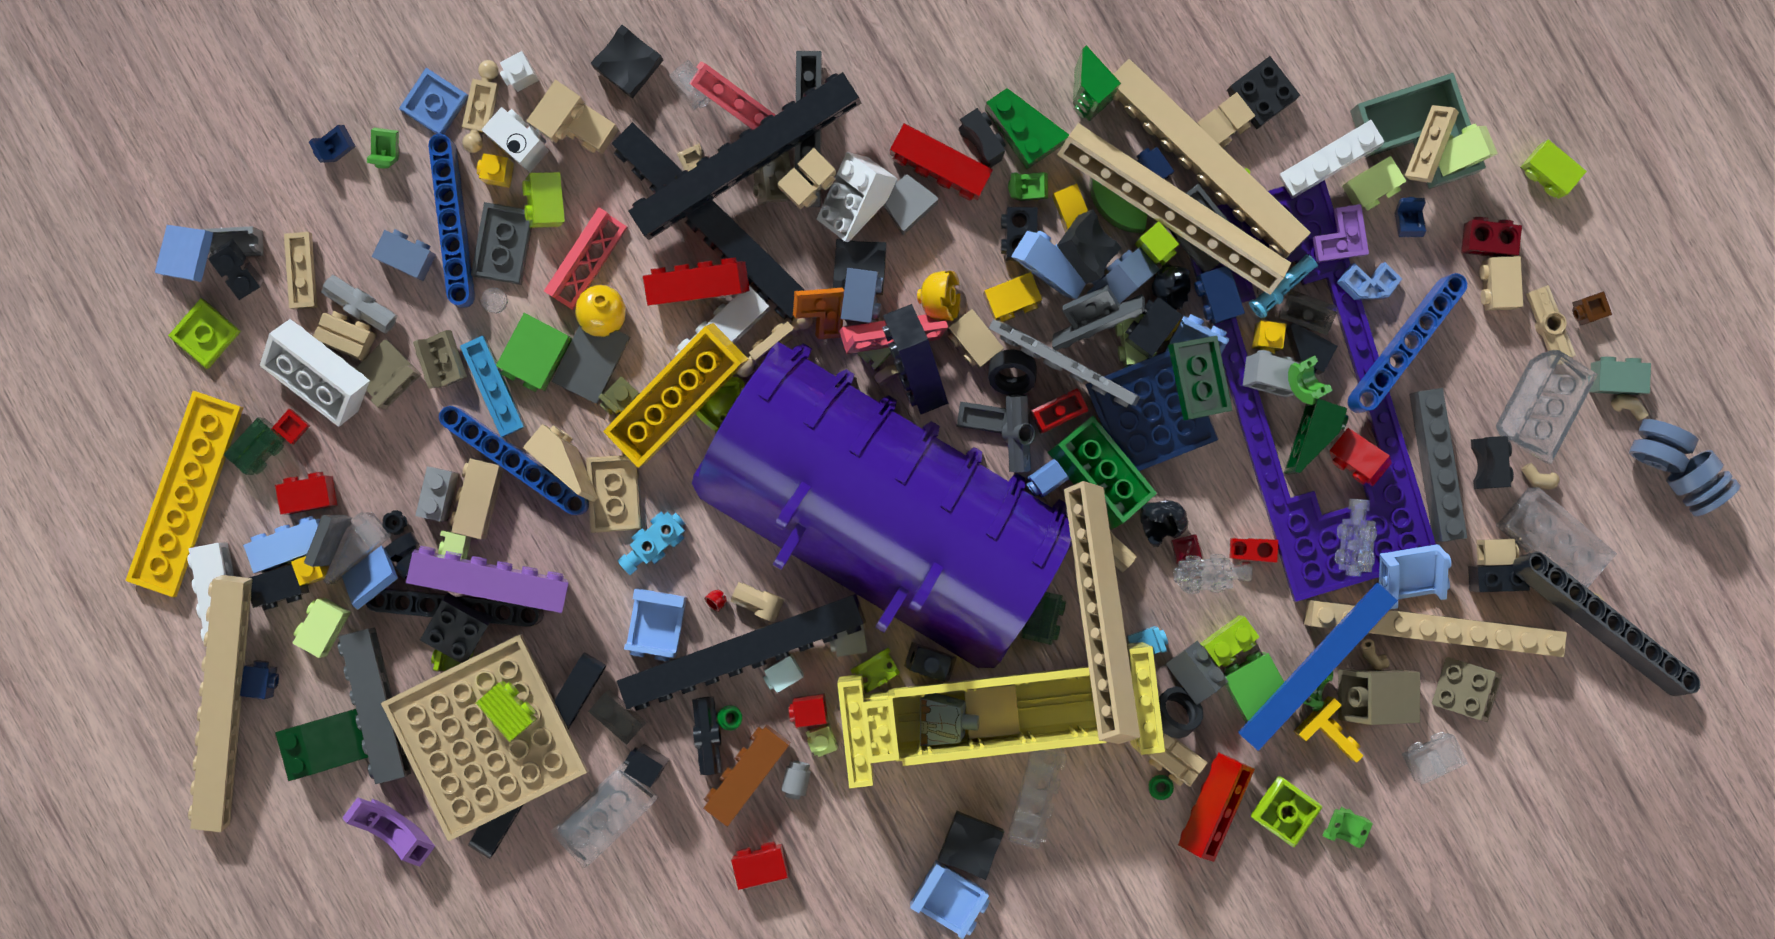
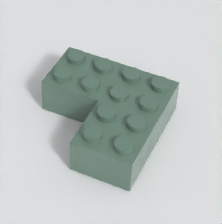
[1350,73,1486,189]

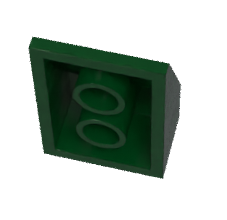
[1284,399,1348,475]
[275,709,368,782]

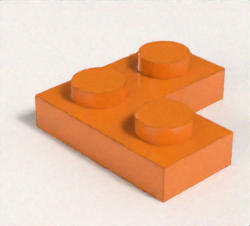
[793,288,844,340]

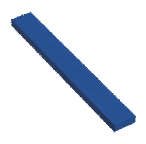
[1238,583,1398,751]

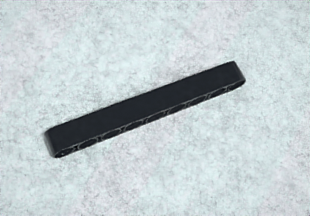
[1513,552,1701,696]
[468,652,607,859]

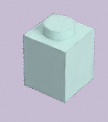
[763,654,804,693]

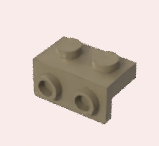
[413,330,467,389]

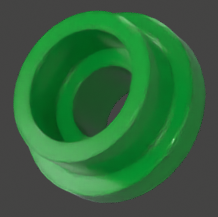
[717,705,742,731]
[1148,774,1174,800]

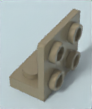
[355,340,422,409]
[1432,657,1502,723]

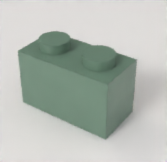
[1590,357,1651,395]

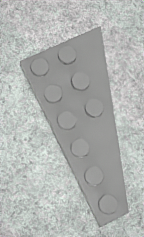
[989,319,1140,407]

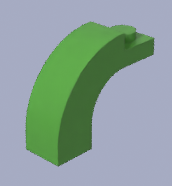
[1089,177,1147,234]

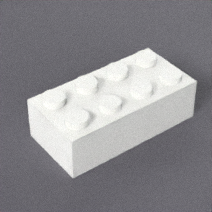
[260,319,370,427]

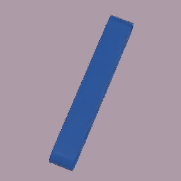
[428,134,475,308]
[1347,273,1468,413]
[439,406,589,515]

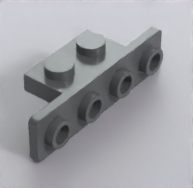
[1052,285,1145,350]

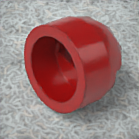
[704,589,727,612]

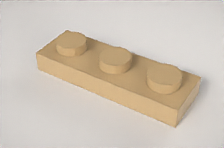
[1405,105,1459,183]
[284,232,317,310]

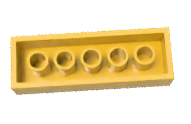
[603,323,749,468]

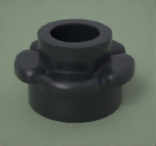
[383,510,408,535]

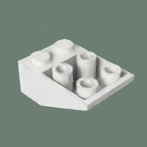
[817,152,898,242]

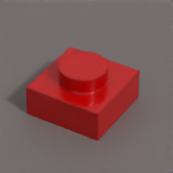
[272,409,311,444]

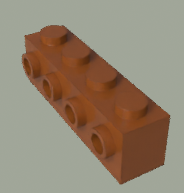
[703,724,791,827]

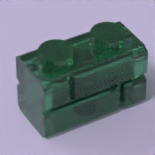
[224,417,286,475]
[1021,591,1066,645]

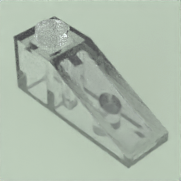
[324,512,392,585]

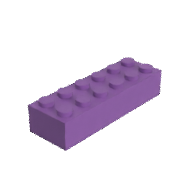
[406,546,568,613]

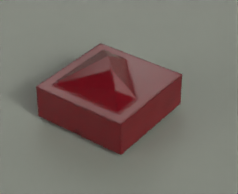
[1171,534,1202,564]

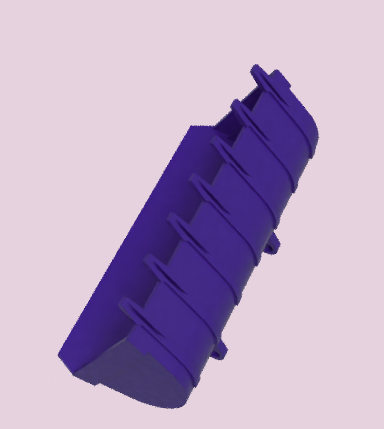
[691,341,1072,668]

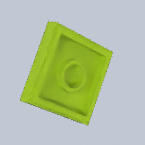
[168,298,241,369]

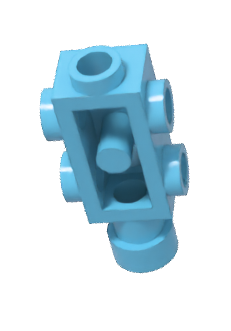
[617,512,686,575]

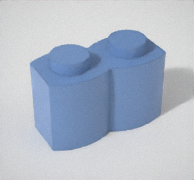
[1026,459,1069,498]

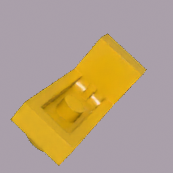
[1293,696,1364,763]

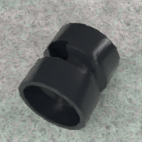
[384,532,420,579]

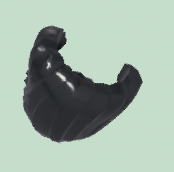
[1140,500,1189,547]

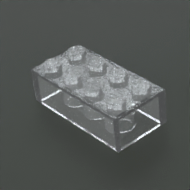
[1496,487,1617,588]

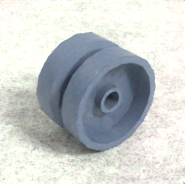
[1629,419,1699,474]

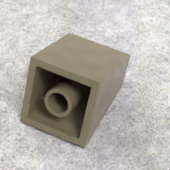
[1338,669,1421,725]

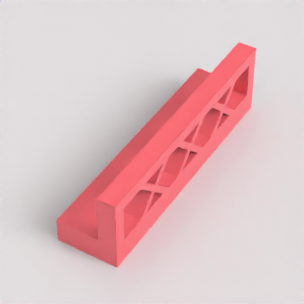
[689,61,775,130]
[544,207,628,310]
[840,314,948,354]

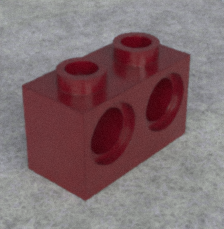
[1461,217,1522,257]

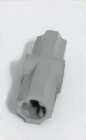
[321,274,398,334]

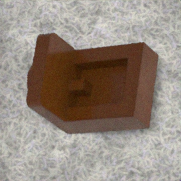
[1572,291,1612,326]

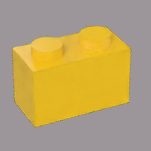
[983,272,1042,322]

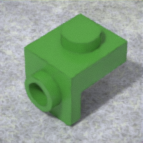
[367,127,399,169]
[1008,172,1048,201]

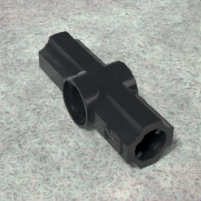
[692,696,722,775]

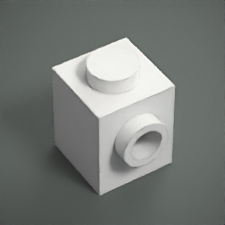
[500,51,539,92]

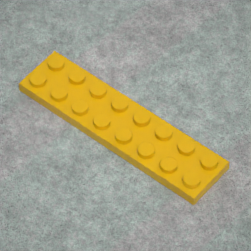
[125,391,244,597]

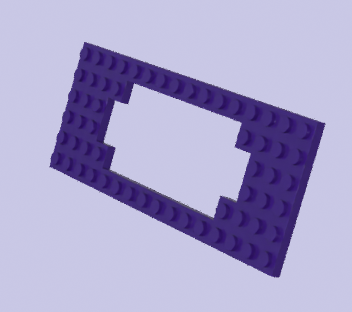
[1189,180,1436,602]

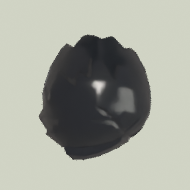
[1152,263,1191,310]

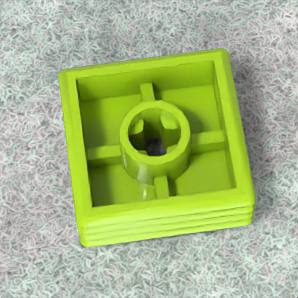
[1251,776,1322,847]

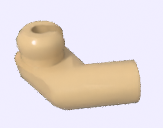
[1611,394,1649,421]
[1521,463,1560,490]
[1362,639,1390,670]

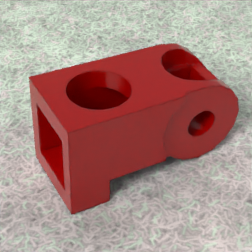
[1229,538,1278,563]

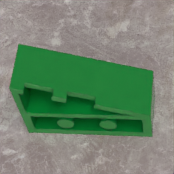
[985,88,1069,170]

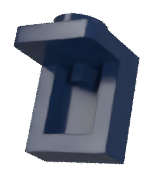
[309,125,356,163]
[1394,197,1426,237]

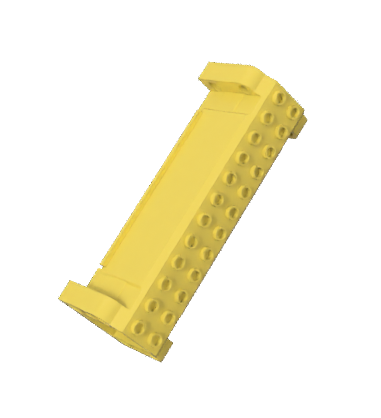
[837,642,1165,788]

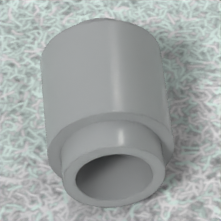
[781,760,811,800]

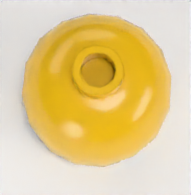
[917,271,961,321]
[575,285,626,337]

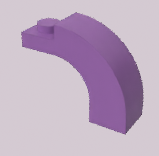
[343,797,435,867]

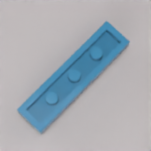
[460,336,525,438]

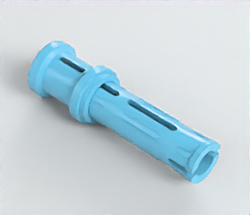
[1249,254,1318,319]

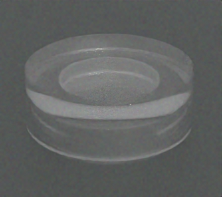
[481,288,508,314]

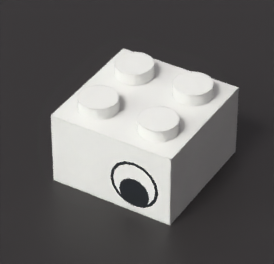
[482,107,549,173]

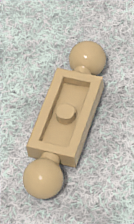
[462,60,499,153]
[736,317,813,377]

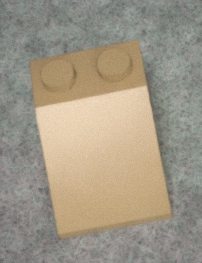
[523,424,597,502]

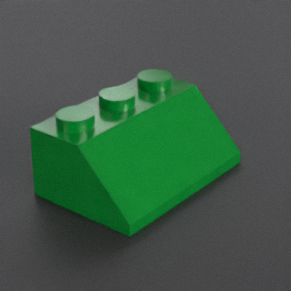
[1073,45,1121,121]

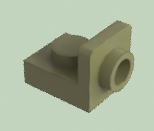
[598,376,640,415]

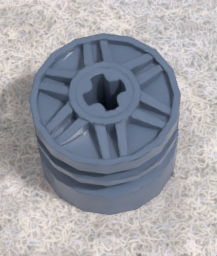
[1666,450,1741,516]

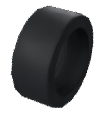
[988,349,1037,395]
[1159,687,1203,738]

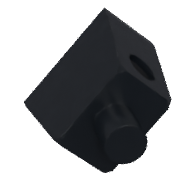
[904,642,957,682]

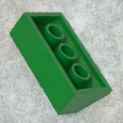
[1047,416,1157,530]

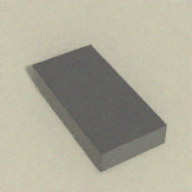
[956,401,1007,434]

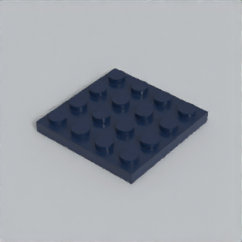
[1085,350,1219,471]

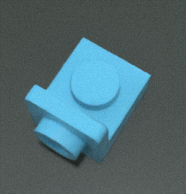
[1127,626,1168,654]

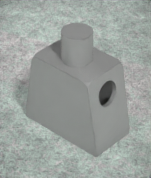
[883,172,939,235]

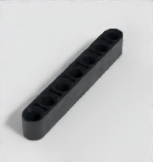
[366,588,544,627]

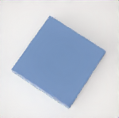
[399,68,469,134]
[342,545,398,609]

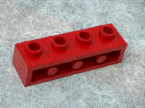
[890,123,993,201]
[643,257,750,306]
[1178,752,1255,862]

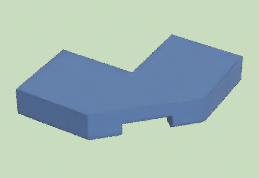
[1337,262,1402,300]

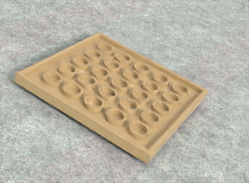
[381,634,588,841]

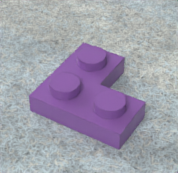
[1313,204,1369,263]

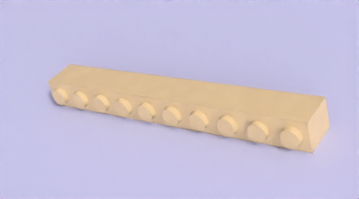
[1113,59,1311,259]
[1057,123,1291,295]
[1064,481,1140,744]
[188,575,252,832]
[1304,600,1567,657]

